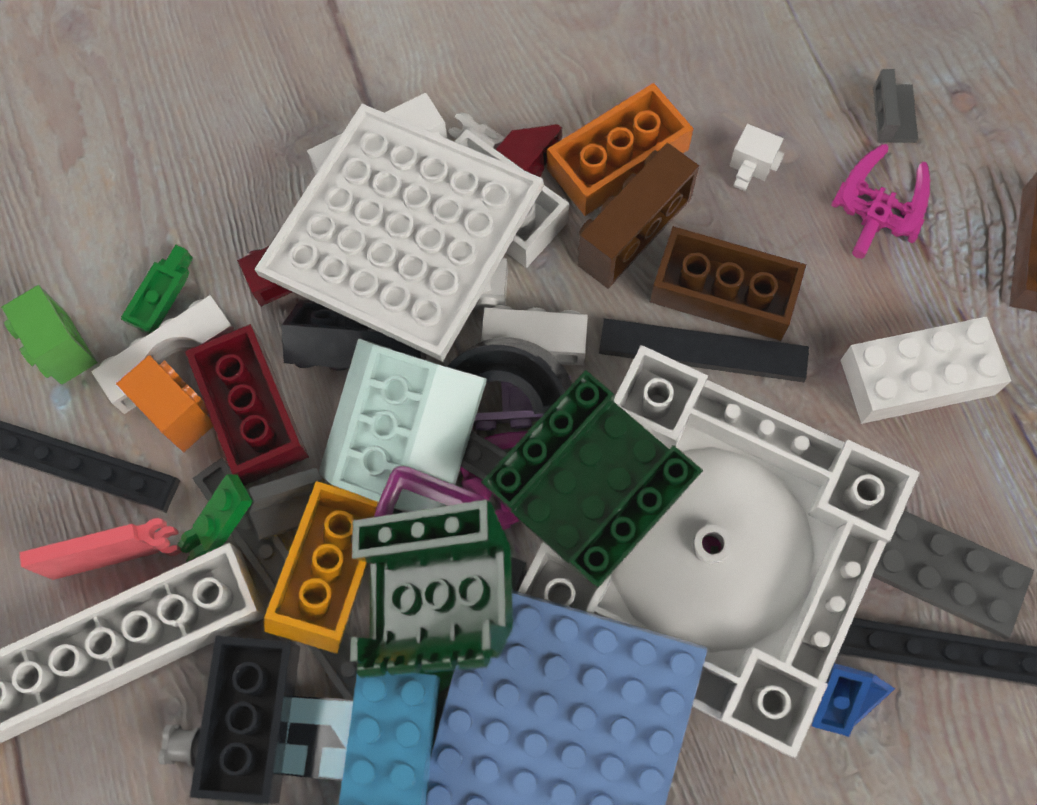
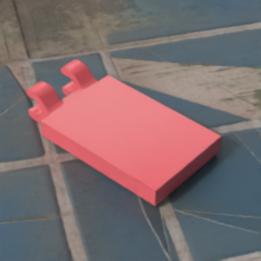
[19,518,182,580]

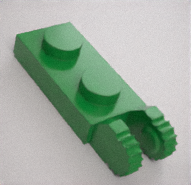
[178,474,253,563]

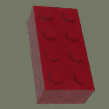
[185,324,309,486]

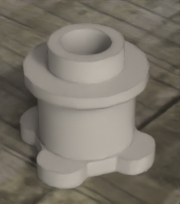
[158,724,201,767]

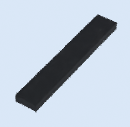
[599,318,809,382]
[0,421,181,513]
[838,618,1037,687]

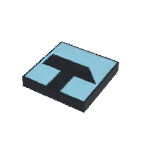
[282,696,353,781]

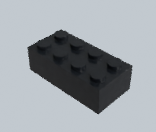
[190,636,300,804]

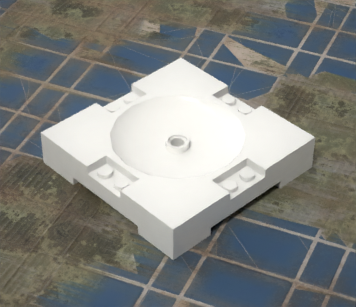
[518,345,920,759]

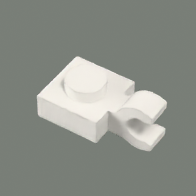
[448,113,505,149]

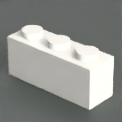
[481,305,588,366]

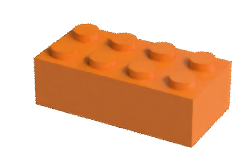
[547,83,694,216]

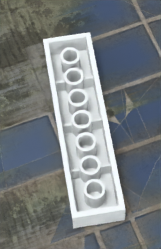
[0,543,266,743]

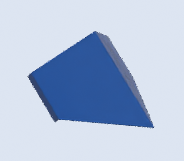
[811,663,895,737]

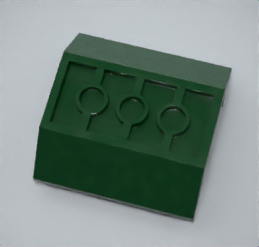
[482,370,703,588]

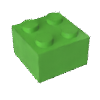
[1,285,98,385]

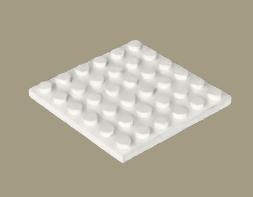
[255,104,544,361]

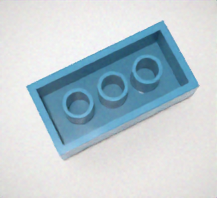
[339,671,441,805]

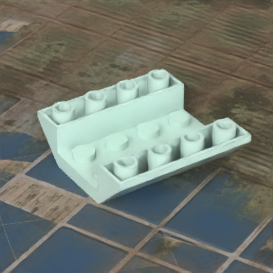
[319,339,487,512]

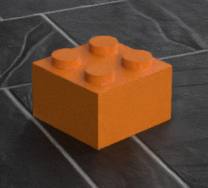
[116,355,213,453]

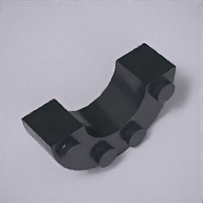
[447,337,572,414]

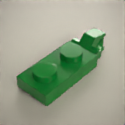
[121,245,193,334]

